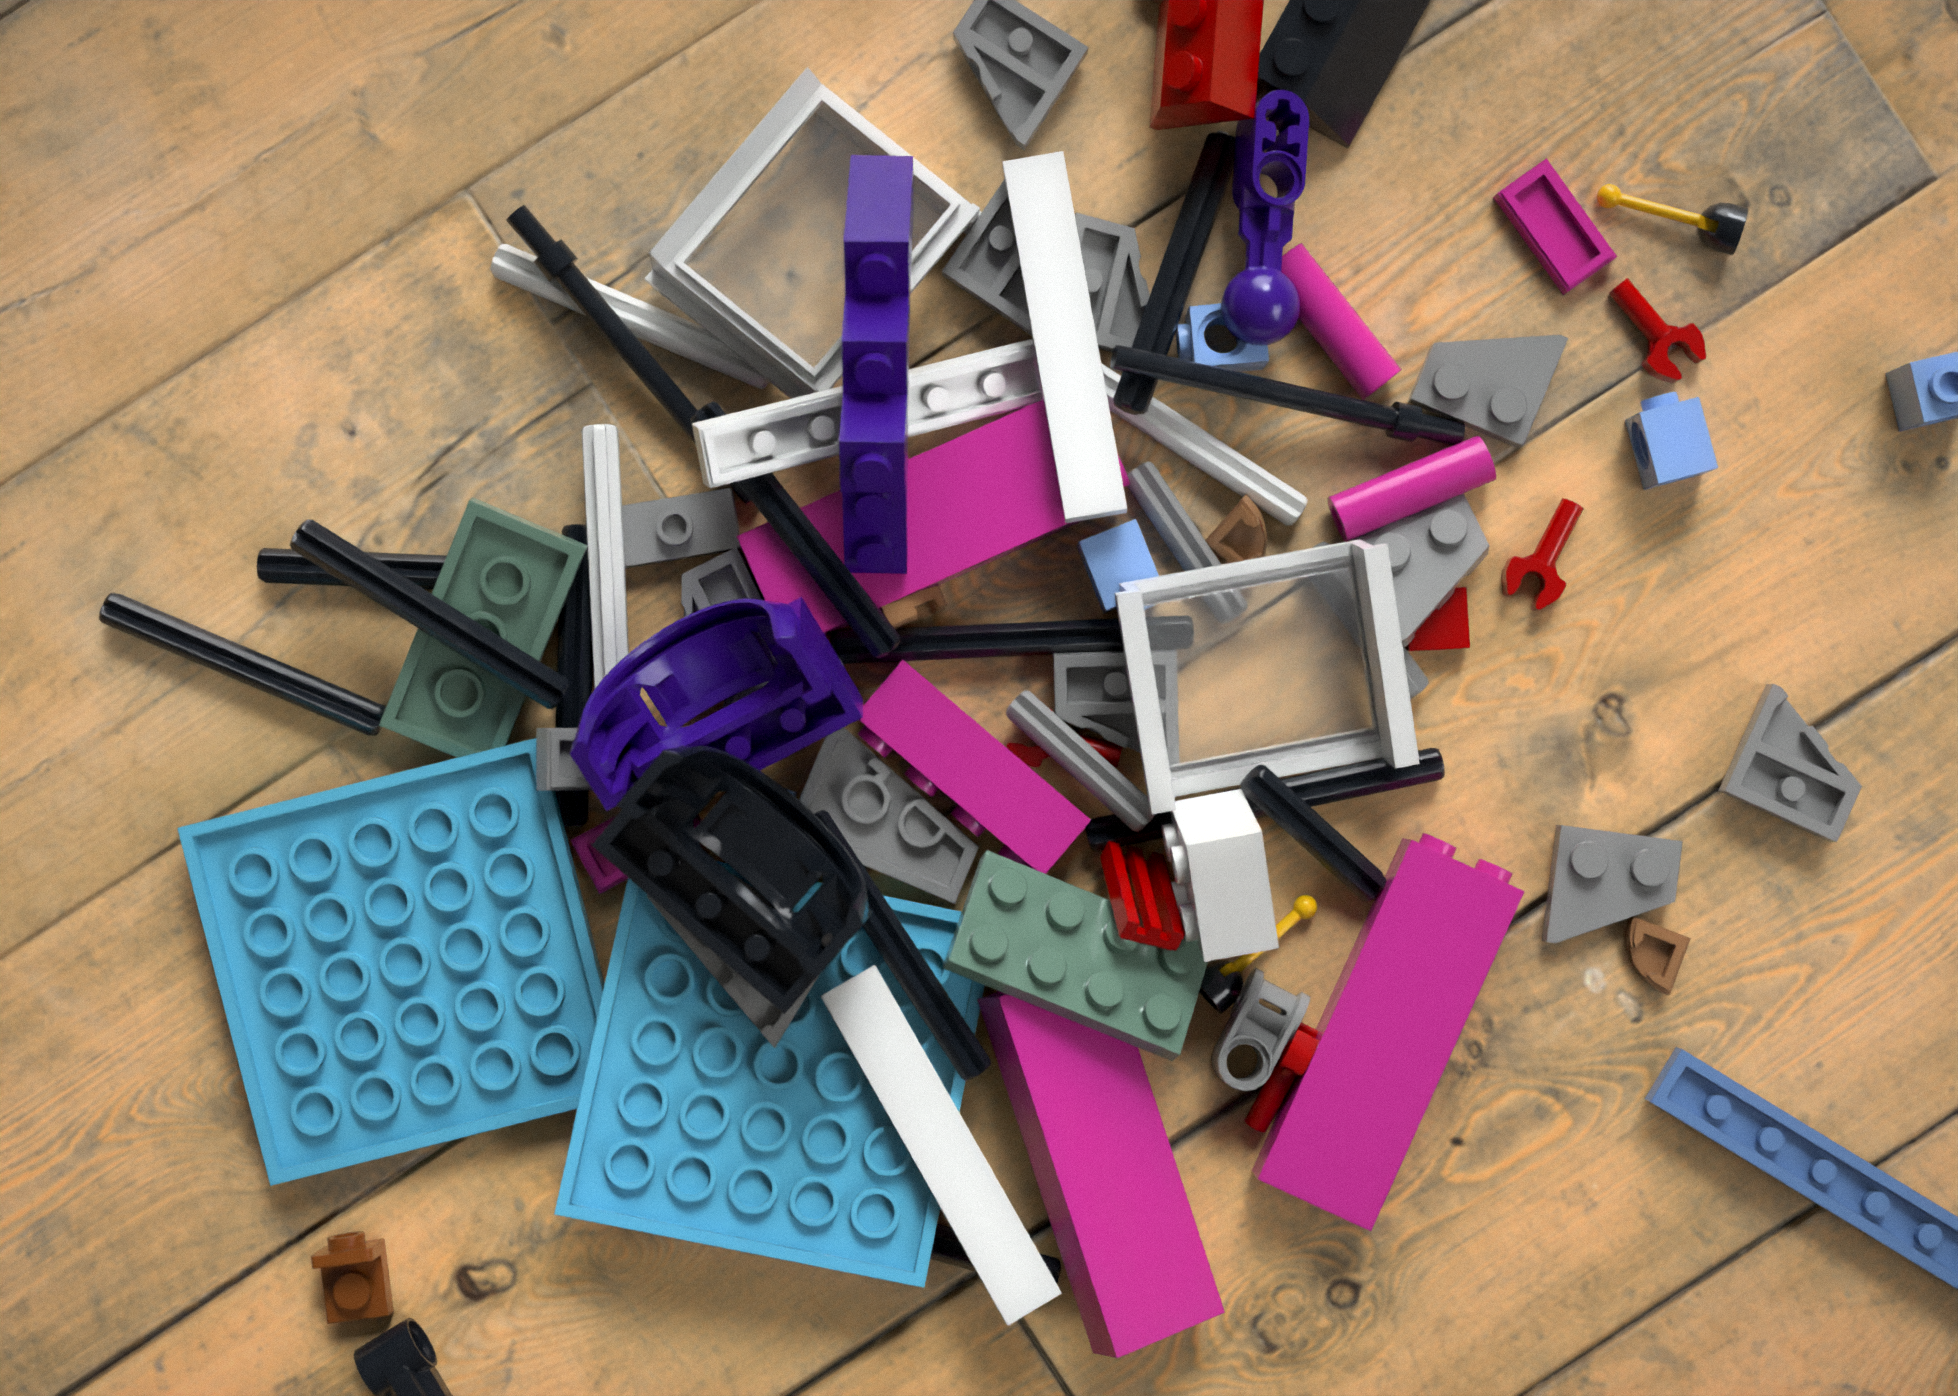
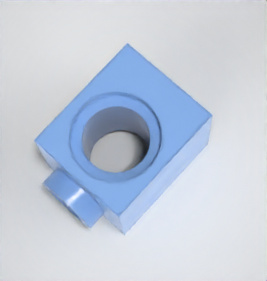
[1176,303,1269,372]
[1885,352,1958,432]
[1625,392,1718,490]
[1076,519,1159,614]

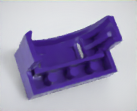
[570,597,863,811]

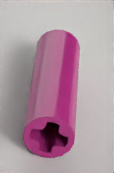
[1281,243,1402,400]
[1327,435,1496,542]

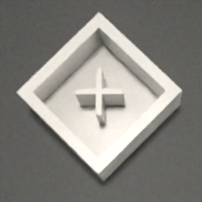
[1162,789,1279,962]

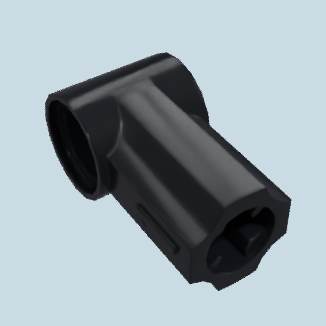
[354,1318,453,1396]

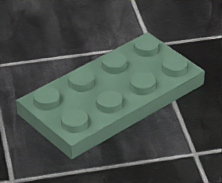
[379,497,588,758]
[942,850,1208,1061]

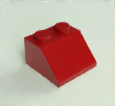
[1149,0,1264,130]

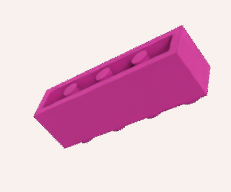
[858,660,1091,874]

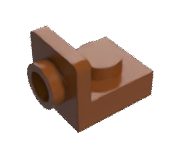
[311,1231,394,1324]

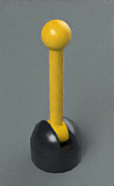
[1597,184,1748,255]
[1199,895,1317,1014]

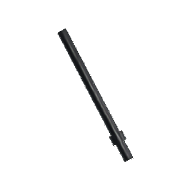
[506,205,751,504]
[1110,345,1465,445]

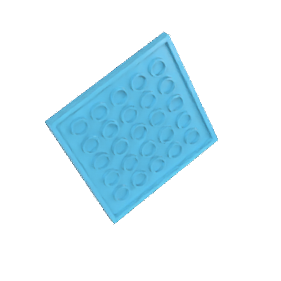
[177,738,605,1186]
[554,861,985,1288]

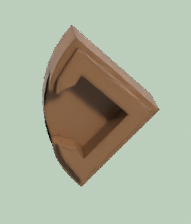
[1205,494,1267,564]
[881,586,947,629]
[1625,917,1691,996]

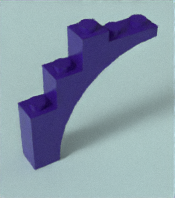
[839,155,914,574]

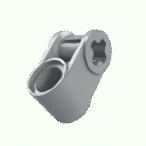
[1211,968,1310,1091]

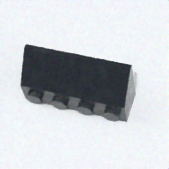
[1256,0,1430,148]

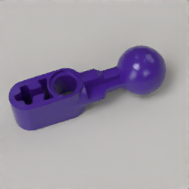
[1221,90,1309,346]

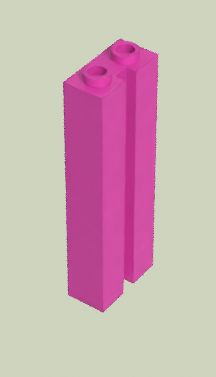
[737,399,1130,636]
[1252,833,1525,1231]
[977,990,1225,1358]

